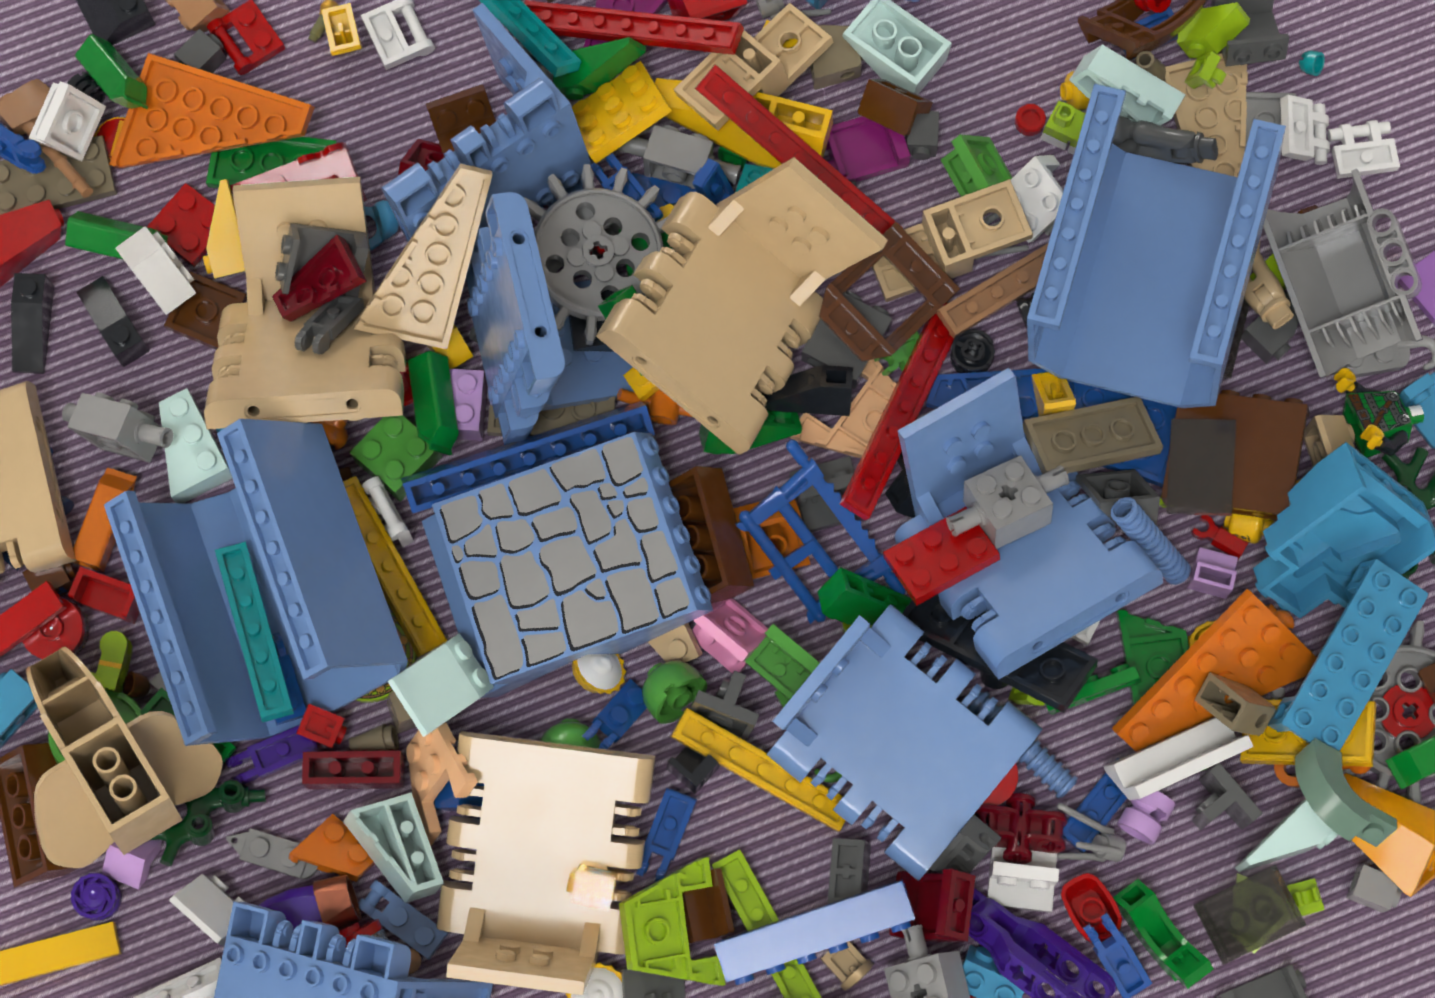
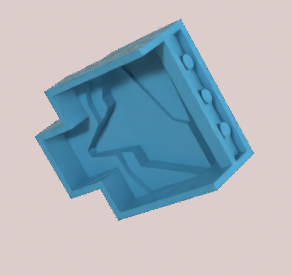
[1253,442,1435,619]

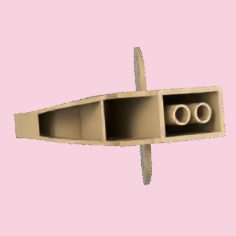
[26,647,223,868]

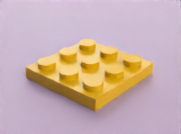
[572,61,672,163]

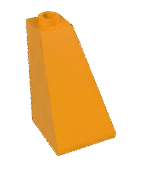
[1344,773,1435,897]

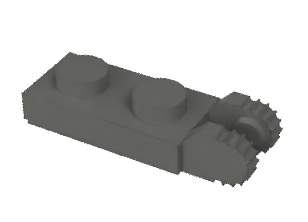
[294,295,364,354]

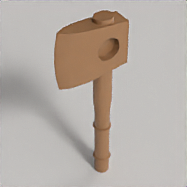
[0,79,93,198]

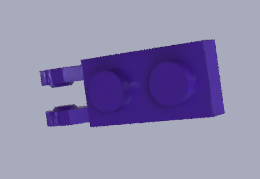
[226,725,320,785]

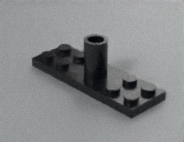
[902,594,1098,713]

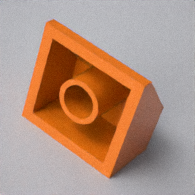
[733,499,811,579]

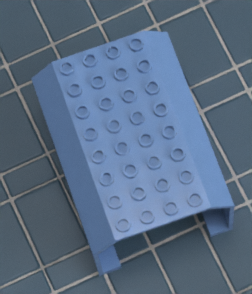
[1027,84,1286,408]
[104,419,408,746]

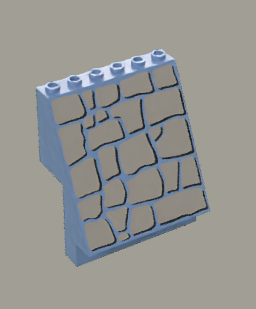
[422,432,713,698]

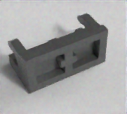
[930,815,1001,874]
[827,838,871,904]

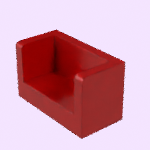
[68,566,140,624]

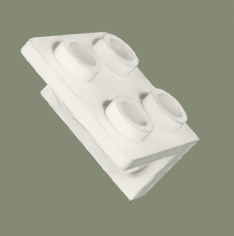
[1011,155,1064,243]

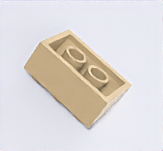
[1303,415,1355,467]

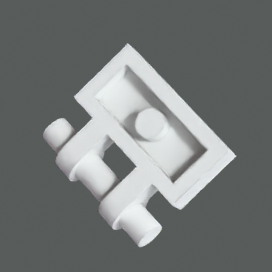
[1280,95,1330,165]
[1328,120,1400,179]

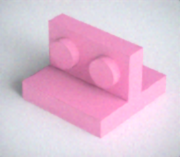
[692,598,768,674]

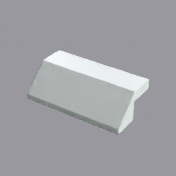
[1103,717,1253,800]

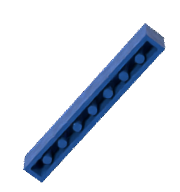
[401,401,655,514]

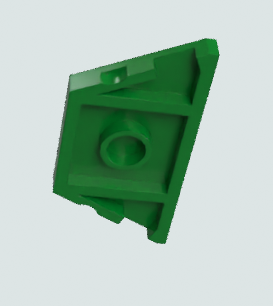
[1116,610,1189,706]

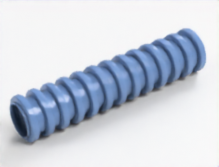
[1111,497,1191,585]
[968,691,1078,799]

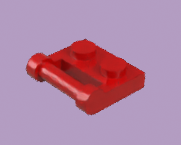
[207,0,285,75]

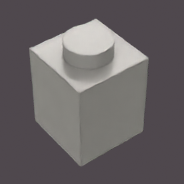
[1346,864,1402,913]

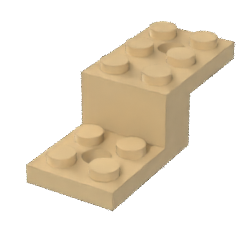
[673,3,834,130]
[872,179,1033,302]

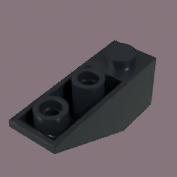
[757,365,853,416]

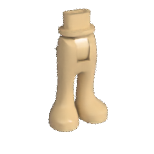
[1244,240,1294,329]

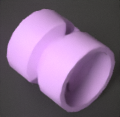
[1117,791,1176,845]

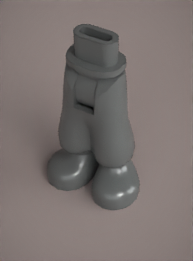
[1112,116,1218,164]

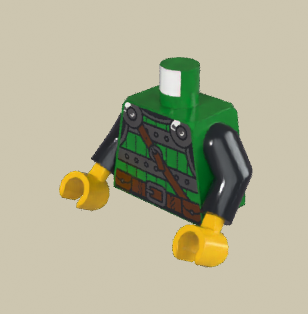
[1333,368,1424,458]

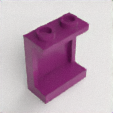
[825,116,911,182]

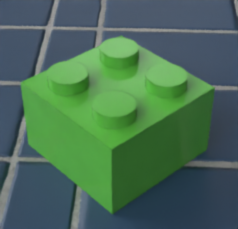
[350,416,443,502]

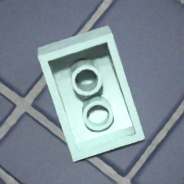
[842,0,952,95]
[387,633,494,737]
[1235,798,1338,872]

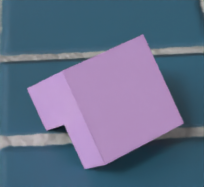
[1187,547,1238,599]
[102,840,162,890]

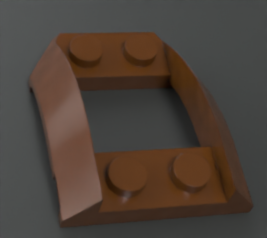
[1078,0,1208,60]
[819,222,960,362]

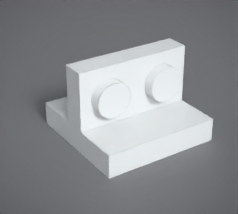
[29,81,106,162]
[987,842,1059,913]

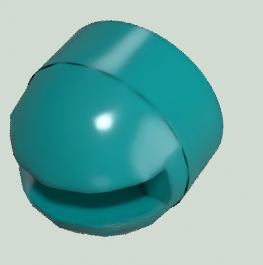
[1298,50,1325,76]

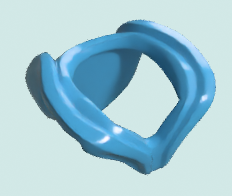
[364,200,399,251]

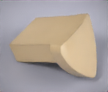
[820,941,874,991]

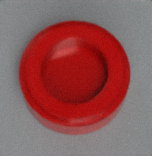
[1015,104,1046,136]

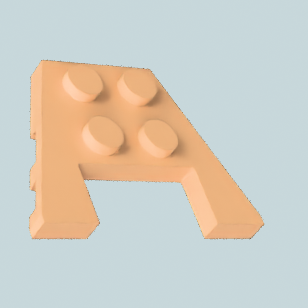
[790,359,919,458]
[406,722,478,846]

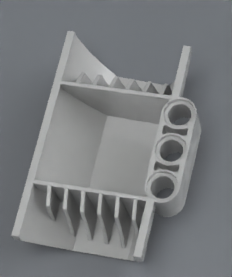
[1263,169,1423,378]

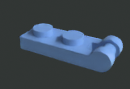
[358,879,449,960]

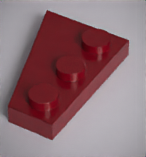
[272,235,367,322]

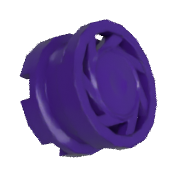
[71,873,122,921]

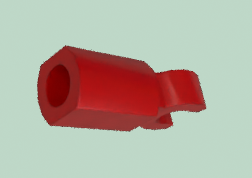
[1191,514,1249,560]

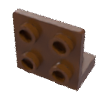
[425,84,496,158]

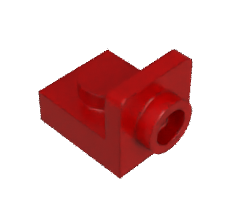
[296,704,347,748]

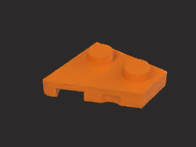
[288,814,375,882]

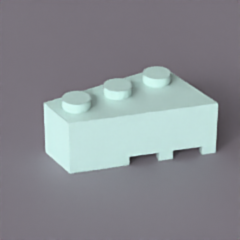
[1069,44,1186,126]
[159,388,233,503]
[343,793,444,903]

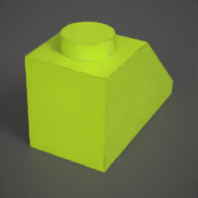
[1177,2,1250,59]

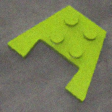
[619,857,726,986]

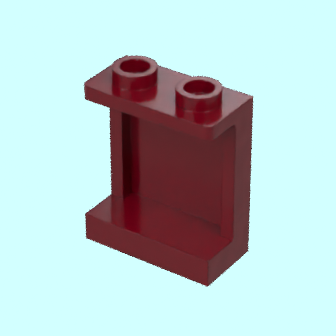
[889,869,976,942]

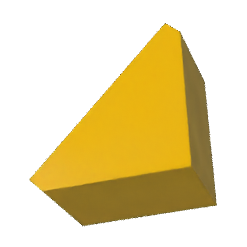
[321,3,363,56]
[1032,372,1076,417]

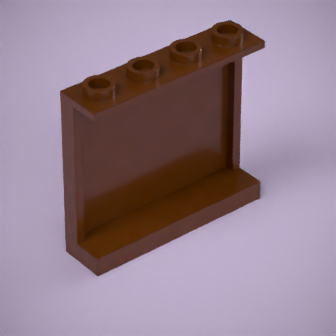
[1161,390,1310,521]

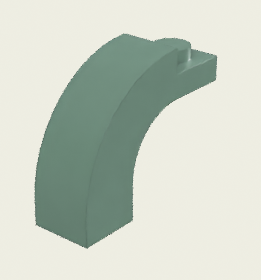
[1295,738,1397,847]

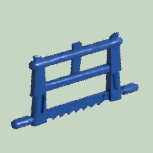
[735,440,906,624]

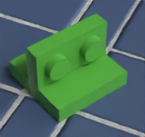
[941,134,1013,197]
[745,624,820,700]

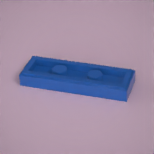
[1063,758,1127,853]

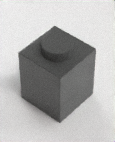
[174,29,227,73]
[906,111,939,160]

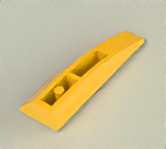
[655,78,833,169]

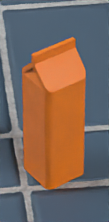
[73,467,137,573]

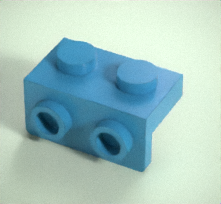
[963,945,1024,998]

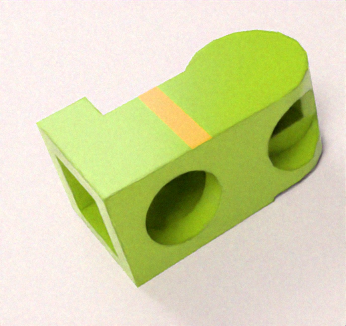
[91,631,133,693]

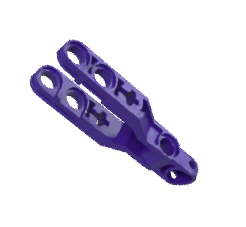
[969,888,1116,998]

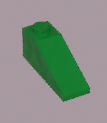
[553,37,646,100]
[699,411,802,455]
[817,567,912,625]

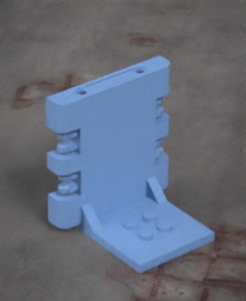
[381,3,591,253]
[466,192,634,444]
[895,368,1163,680]
[767,604,1042,881]
[214,902,493,998]

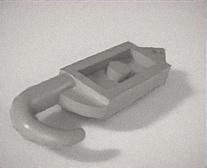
[1331,335,1435,378]
[226,828,340,879]

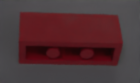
[302,751,405,790]

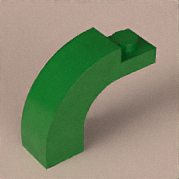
[1113,879,1214,989]

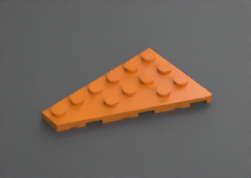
[109,53,315,169]
[1111,589,1317,752]

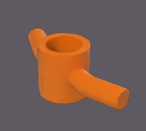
[617,388,692,425]

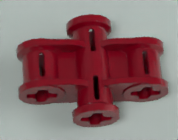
[974,793,1067,865]

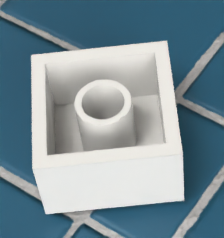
[115,226,196,315]

